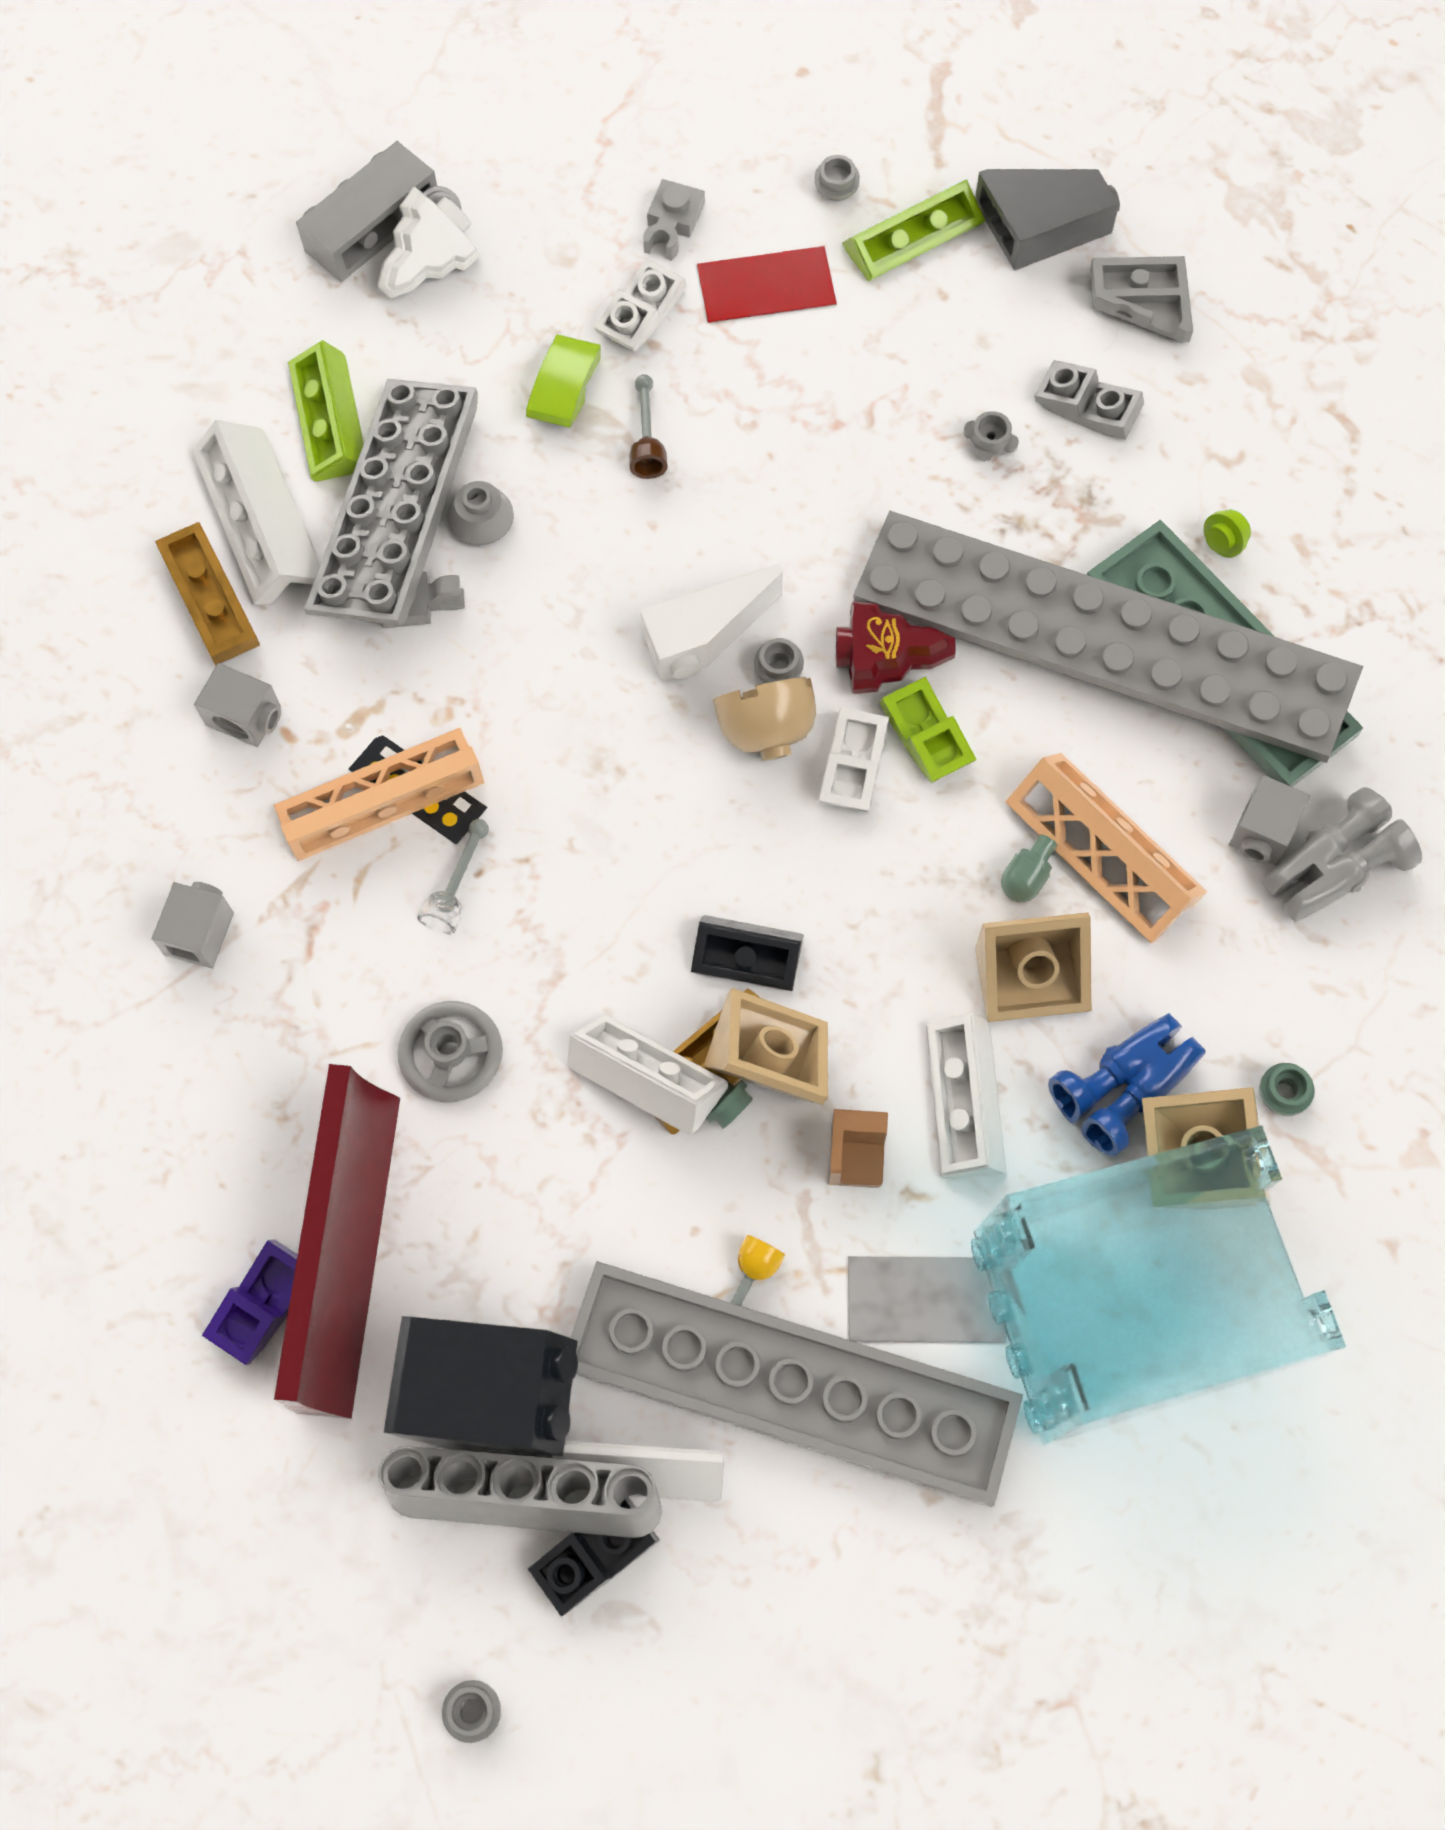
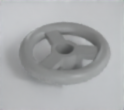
[398,1001,503,1102]

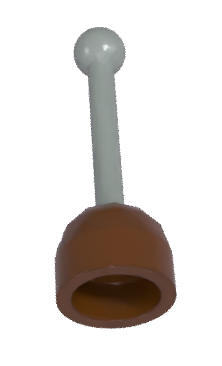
[629,374,668,479]

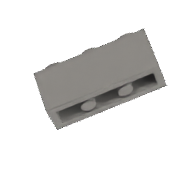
[296,141,439,283]

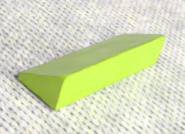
[842,179,986,281]
[288,340,364,482]

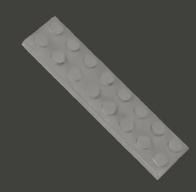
[571,1261,1023,1508]

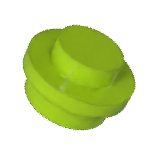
[1203,509,1251,558]

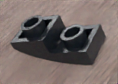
[528,1497,660,1617]

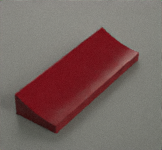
[274,1064,400,1419]

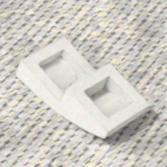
[819,707,889,812]

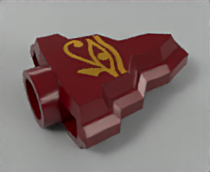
[836,601,956,694]

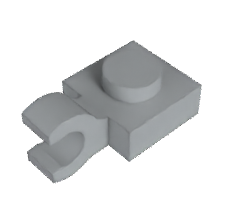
[381,571,465,628]

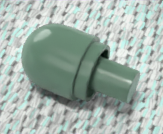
[1001,834,1058,902]

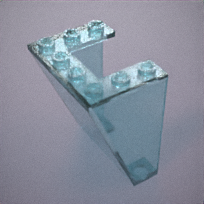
[971,1125,1346,1446]

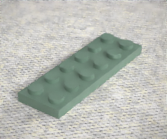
[1087,519,1364,787]

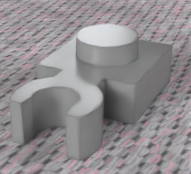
[643,179,705,261]

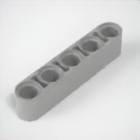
[378,1446,662,1538]

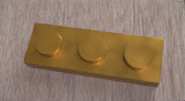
[155,522,260,666]

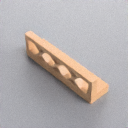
[274,728,485,861]
[1005,753,1207,943]

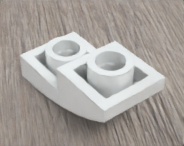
[594,258,687,352]

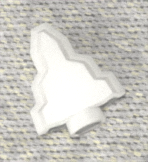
[377,187,481,299]

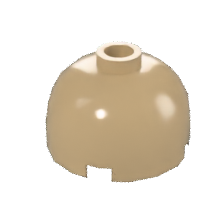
[713,677,816,761]

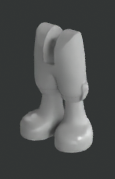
[1261,787,1422,922]

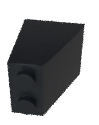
[383,1316,578,1456]

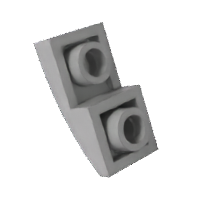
[1034,360,1144,440]

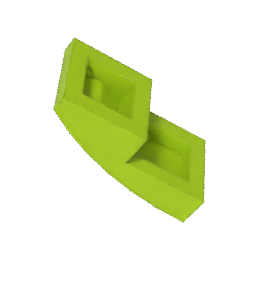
[526,334,601,428]
[879,676,977,783]

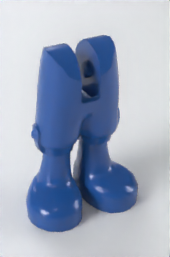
[1048,1013,1206,1156]

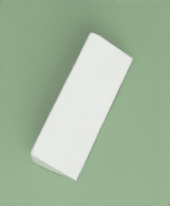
[926,1012,1006,1178]
[567,1015,728,1135]
[552,1441,724,1502]

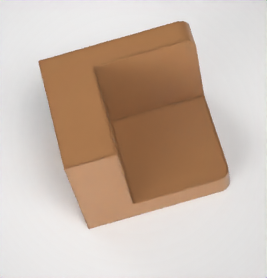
[829,1109,888,1188]

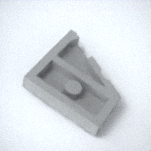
[1090,256,1193,343]

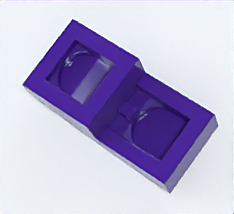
[202,1239,298,1365]

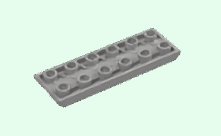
[304,379,478,626]

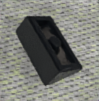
[691,915,804,991]

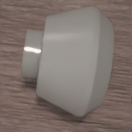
[448,481,514,545]

